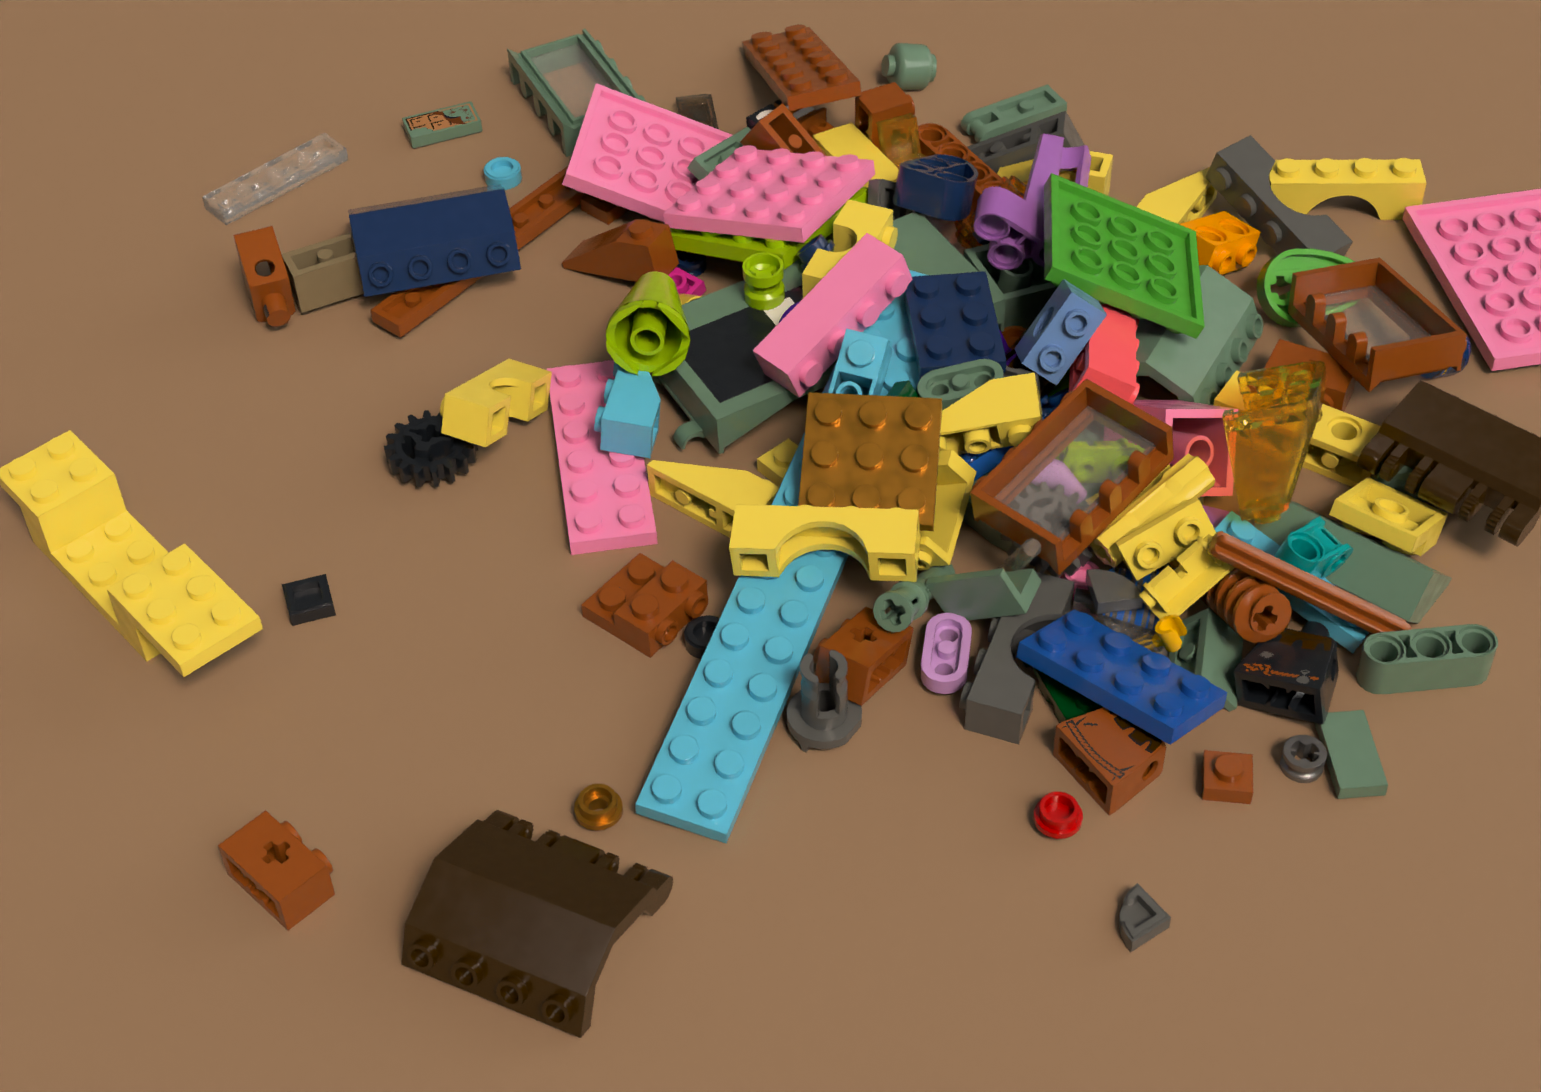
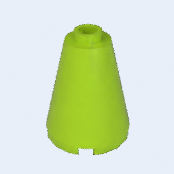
[606,271,690,376]

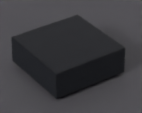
[282,574,336,626]

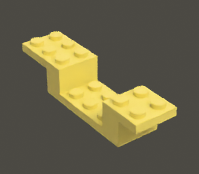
[0,430,263,677]

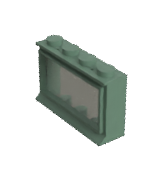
[507,28,646,157]

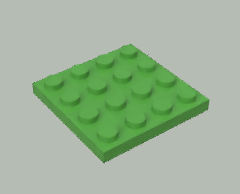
[1044,173,1205,339]

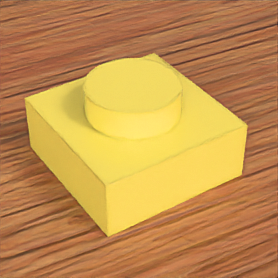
[757,439,798,487]

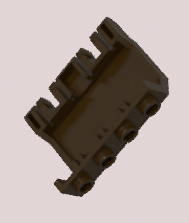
[1357,380,1541,547]
[402,810,673,1038]

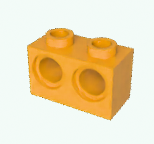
[1179,211,1261,275]

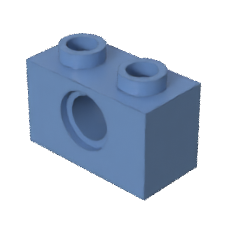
[1015,279,1107,385]

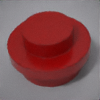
[1033,791,1083,839]

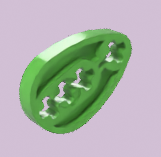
[1256,248,1360,327]

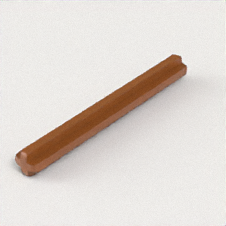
[1208,531,1411,634]

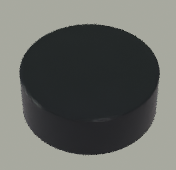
[684,615,720,659]

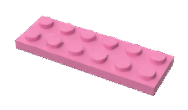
[547,360,658,555]

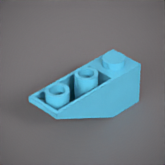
[828,328,893,396]
[594,362,661,458]

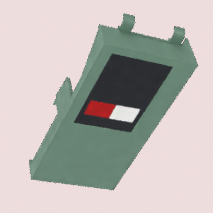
[650,211,1005,454]

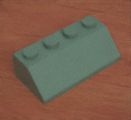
[1255,493,1452,624]

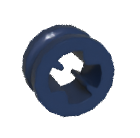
[676,250,707,277]

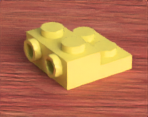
[1329,477,1448,556]

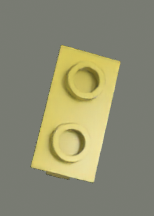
[1139,534,1235,620]

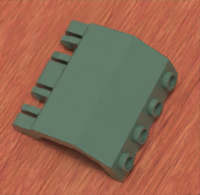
[1065,265,1263,405]

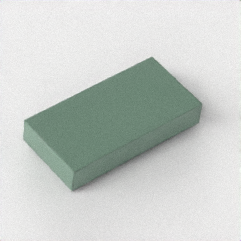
[1315,710,1388,799]

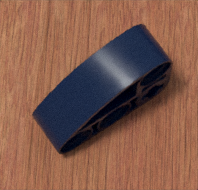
[892,154,978,221]

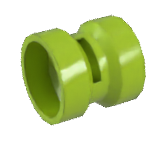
[742,252,785,310]

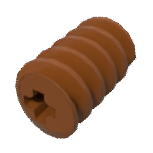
[1200,568,1292,643]

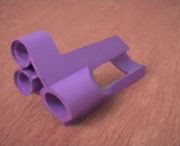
[974,133,1091,270]

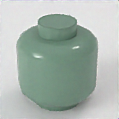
[881,43,937,91]

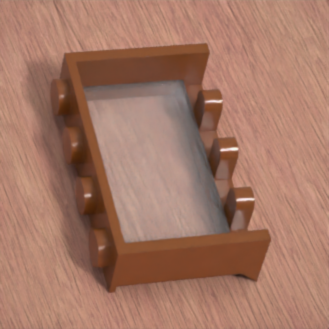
[1288,257,1467,392]
[970,379,1174,576]

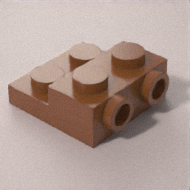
[581,553,709,658]

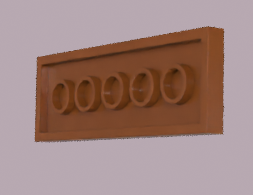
[742,24,862,111]

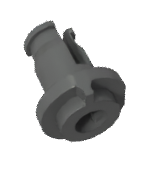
[787,649,862,752]

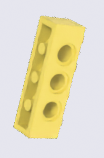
[1213,370,1381,487]

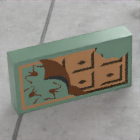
[402,101,483,148]

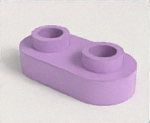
[921,613,972,694]

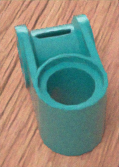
[1274,516,1353,578]

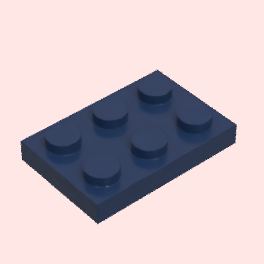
[903,271,1007,379]

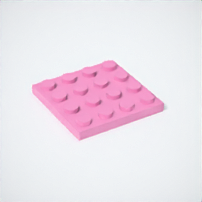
[562,83,732,222]
[663,146,875,243]

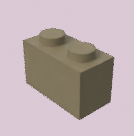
[281,232,364,313]

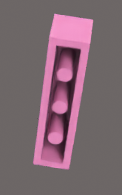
[752,233,913,398]

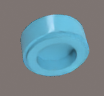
[484,157,522,190]

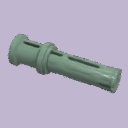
[873,564,956,632]

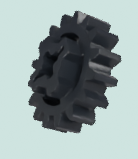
[384,410,478,487]

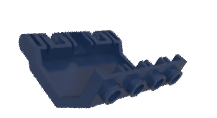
[348,184,521,297]

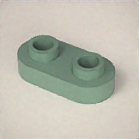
[917,359,1004,410]

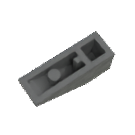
[967,111,1084,173]

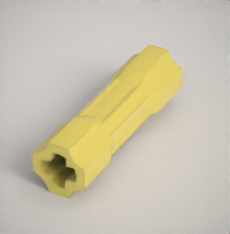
[1090,453,1215,568]

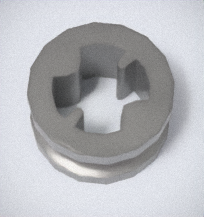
[1280,735,1327,783]

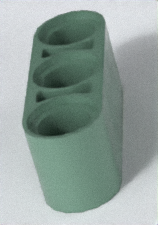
[1356,624,1498,695]

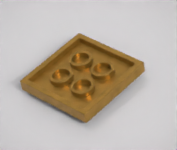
[798,392,942,531]

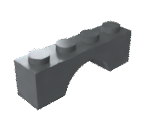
[1205,135,1353,256]
[959,568,1074,745]

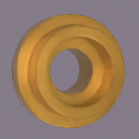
[574,784,623,830]

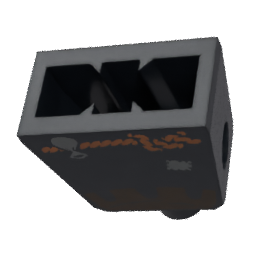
[1234,621,1339,724]

